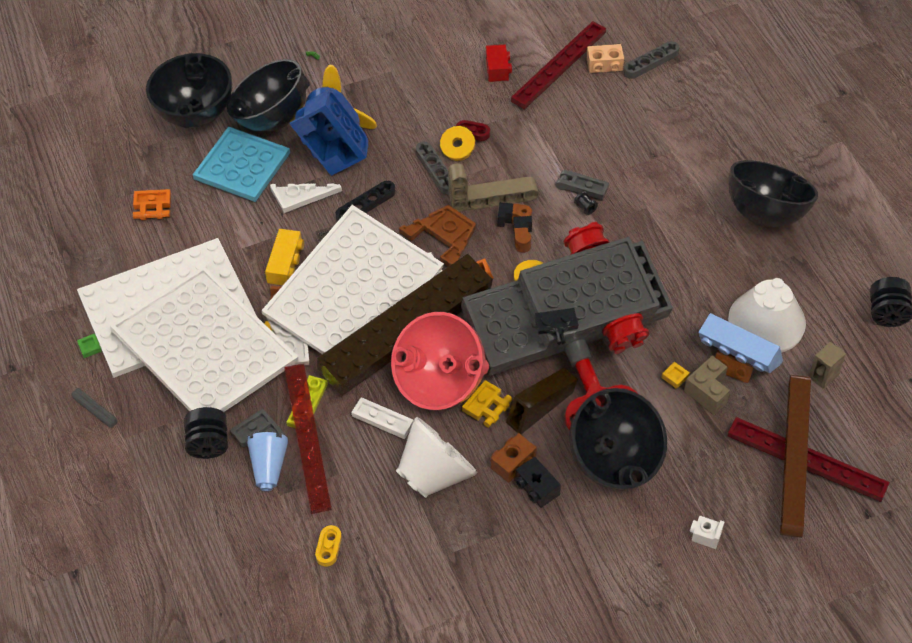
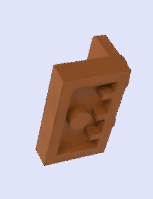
[715,350,755,383]

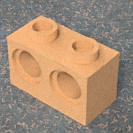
[587,44,624,73]

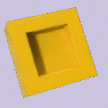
[661,362,690,389]

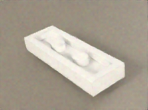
[351,397,414,439]

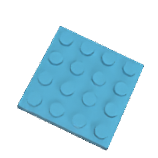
[193,127,290,202]

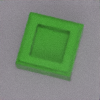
[77,334,102,358]

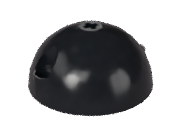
[146,53,232,128]
[227,59,310,132]
[728,160,818,227]
[569,388,667,489]

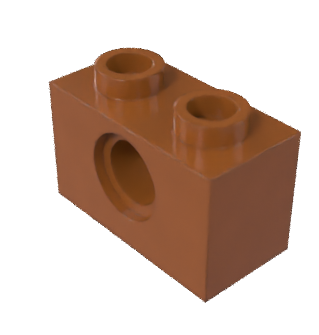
[491,433,537,483]

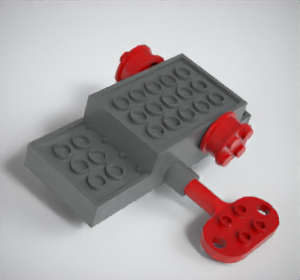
[461,222,673,431]

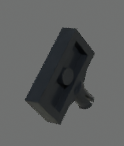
[534,308,579,345]

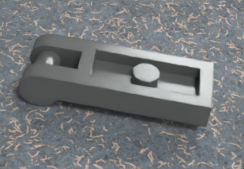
[555,170,609,200]

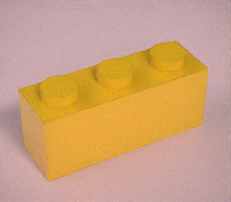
[265,229,304,285]

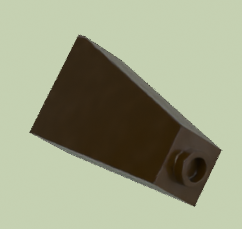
[506,368,578,434]

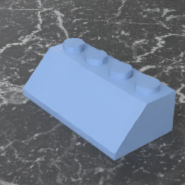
[698,313,783,373]

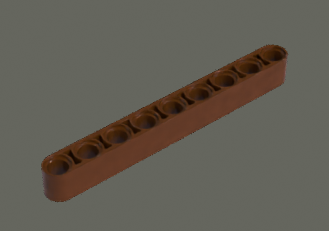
[780,375,811,538]

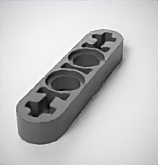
[623,41,679,79]
[416,141,449,195]

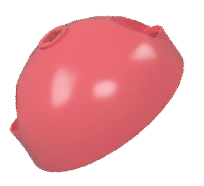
[391,312,489,410]

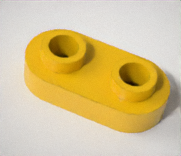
[315,525,342,567]

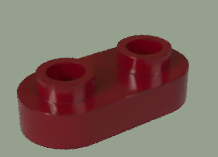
[456,120,490,141]

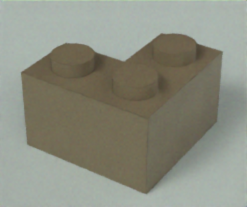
[684,356,730,415]

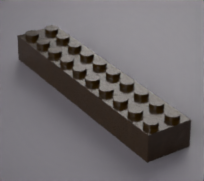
[317,254,493,396]

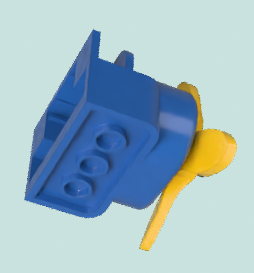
[290,65,377,176]

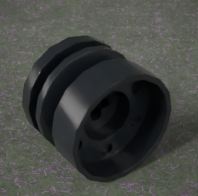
[870,277,912,327]
[184,407,228,459]

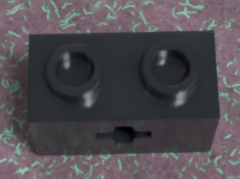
[515,457,561,508]

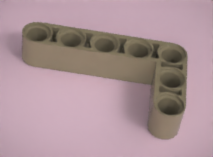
[448,163,539,212]

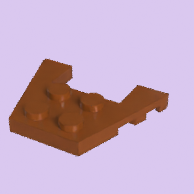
[399,205,476,267]

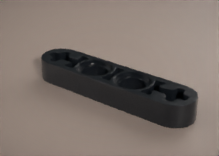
[335,181,395,222]

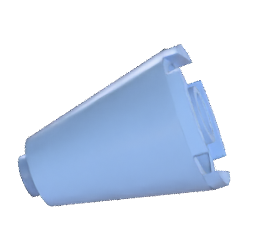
[247,432,288,491]

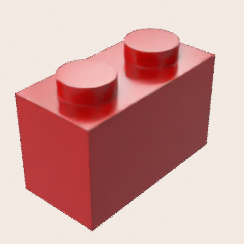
[486,44,512,82]

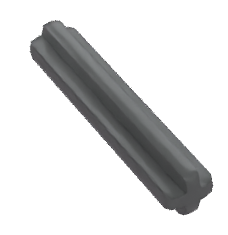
[71,388,118,428]

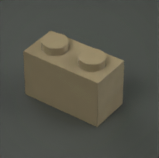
[809,342,846,389]

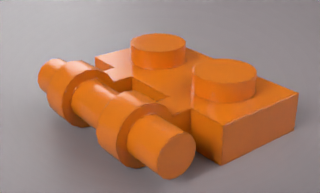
[133,189,171,220]

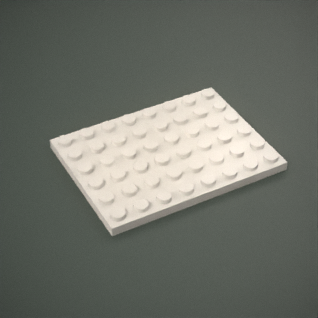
[262,205,444,354]
[77,238,256,378]
[110,266,299,412]

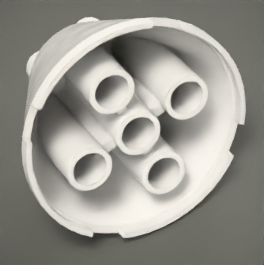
[728,278,806,353]
[396,417,478,498]

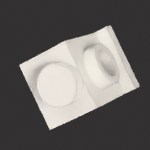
[690,516,724,549]

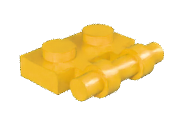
[462,380,512,428]

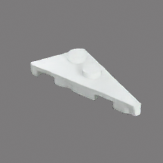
[270,184,342,213]

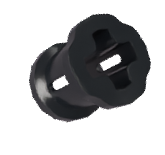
[574,191,598,215]

